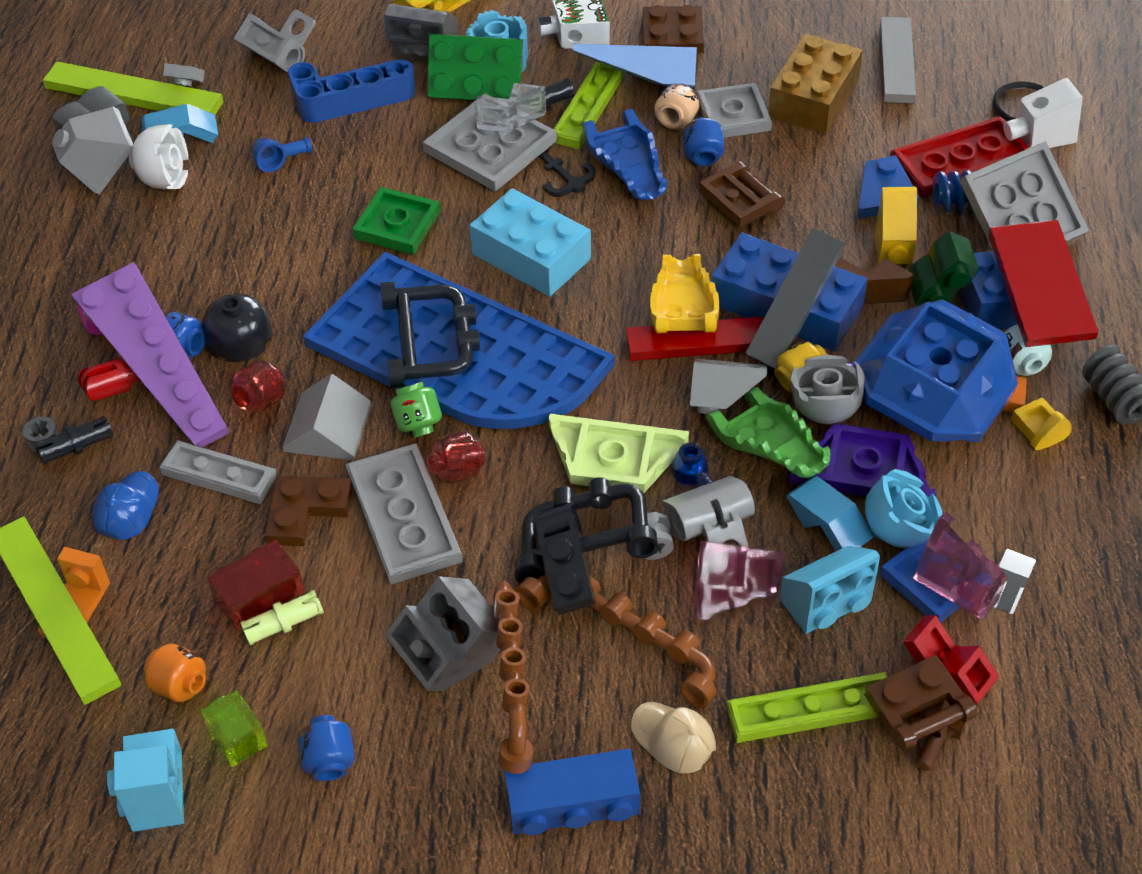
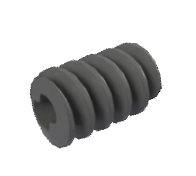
[1082,345,1142,424]

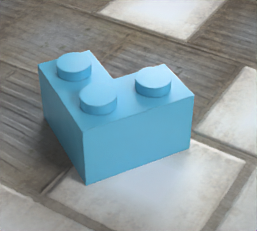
[107,729,184,832]

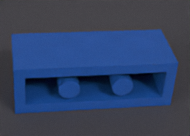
[504,748,640,835]

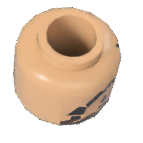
[654,84,699,130]

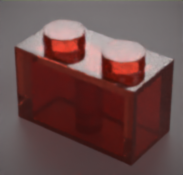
[207,539,305,631]

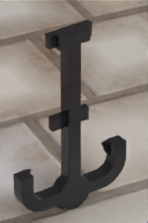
[538,151,596,197]

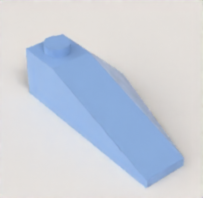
[573,44,697,88]

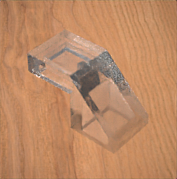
[475,83,546,132]

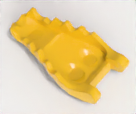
[650,254,719,333]

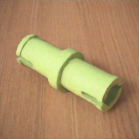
[240,590,324,646]

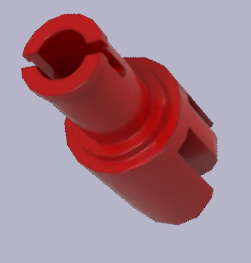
[77,358,140,402]

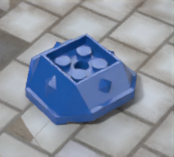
[853,299,1018,442]

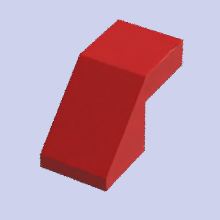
[902,615,999,704]

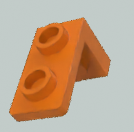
[38,547,110,638]

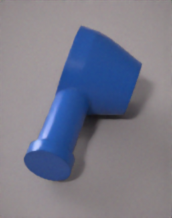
[252,137,312,172]

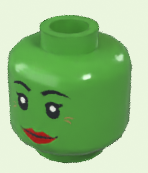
[390,382,442,438]

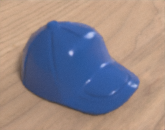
[92,471,159,540]

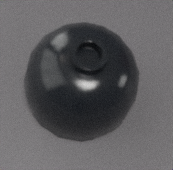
[202,293,273,362]

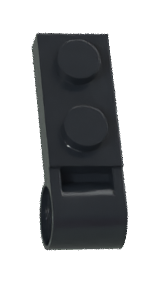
[534,503,596,615]

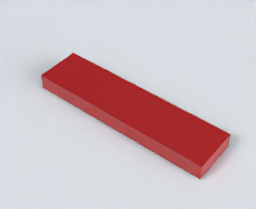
[626,316,764,361]

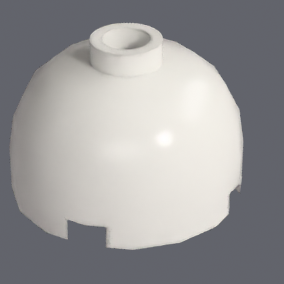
[129,124,188,190]

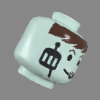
[1005,324,1052,376]

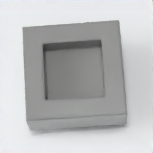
[163,63,205,87]

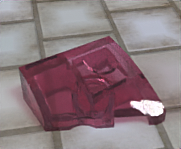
[914,512,1007,620]
[696,541,784,620]

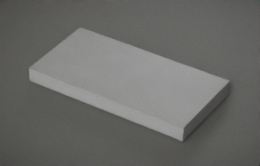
[346,443,463,585]

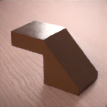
[835,257,913,304]

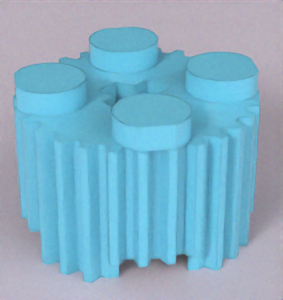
[466,10,528,72]

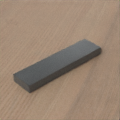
[746,228,846,369]

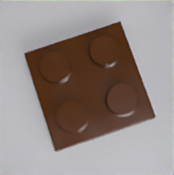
[643,5,704,53]

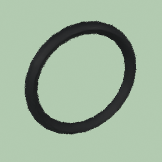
[992,81,1044,121]

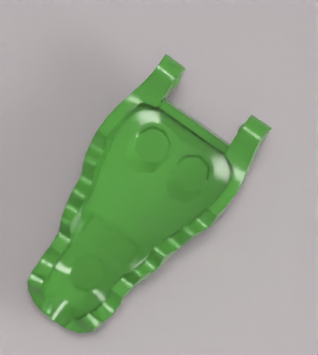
[705,387,830,478]

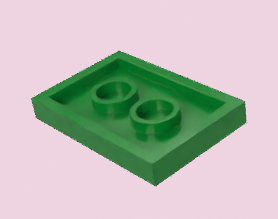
[428,33,523,102]

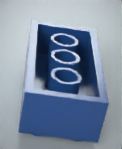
[711,233,868,352]

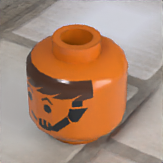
[144,643,206,703]

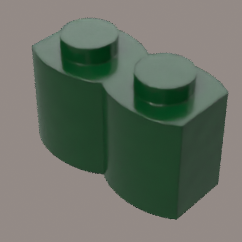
[909,231,979,306]

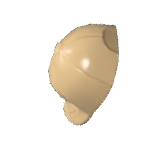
[631,702,716,773]

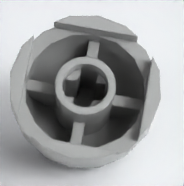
[791,355,865,424]

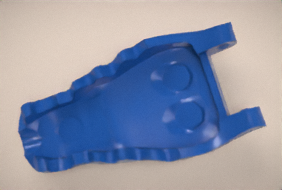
[581,108,667,201]

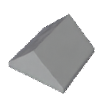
[283,373,372,460]

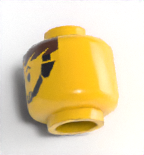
[774,341,827,392]

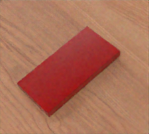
[890,116,1029,198]
[988,220,1099,347]

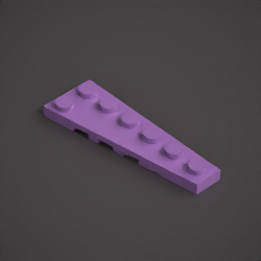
[72,262,230,448]

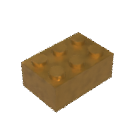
[768,34,863,134]

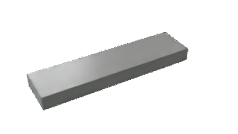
[880,17,916,103]

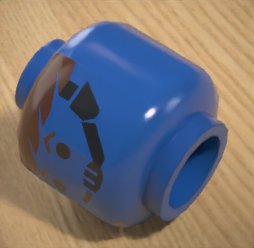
[682,117,725,166]
[164,311,205,359]
[297,715,355,781]

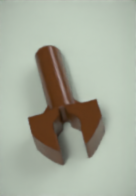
[916,701,966,771]

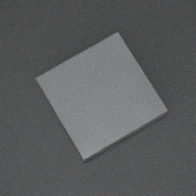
[696,83,772,138]

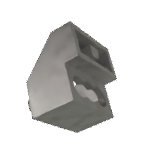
[384,4,460,62]
[385,576,500,691]

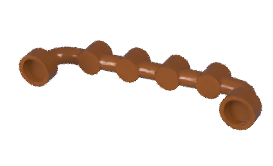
[515,575,717,708]
[485,581,534,774]

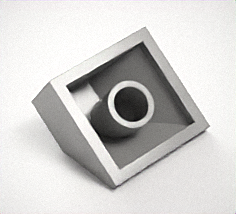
[52,107,133,194]
[690,359,767,414]

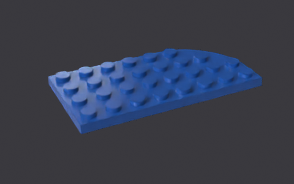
[303,252,615,429]

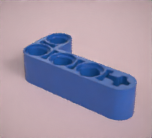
[288,59,416,123]

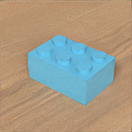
[469,188,591,297]

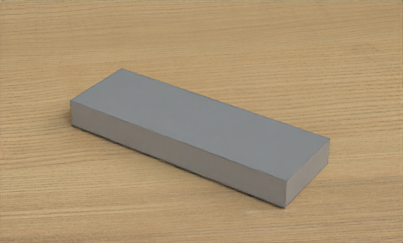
[160,440,277,504]

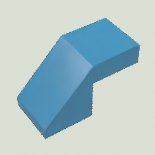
[141,104,218,143]
[786,475,874,552]

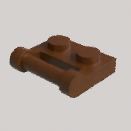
[699,161,786,228]
[864,655,977,751]

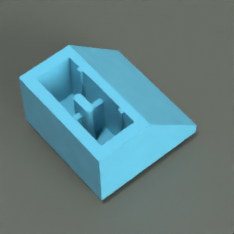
[779,545,880,634]

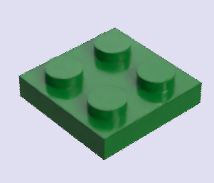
[352,187,441,255]

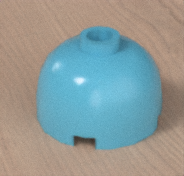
[865,469,943,548]

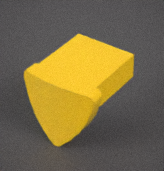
[1011,397,1071,450]

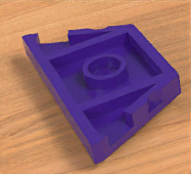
[789,423,936,497]

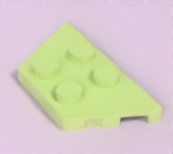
[549,414,689,493]

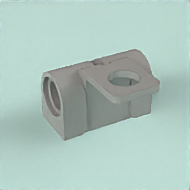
[234,10,316,72]
[663,476,755,573]

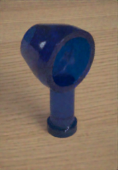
[671,443,715,487]

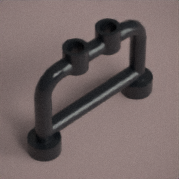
[380,281,480,388]
[514,477,658,583]

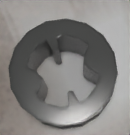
[22,416,59,452]

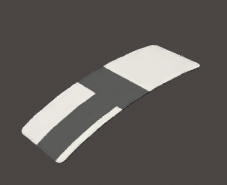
[984,549,1036,614]

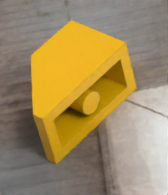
[874,187,917,264]

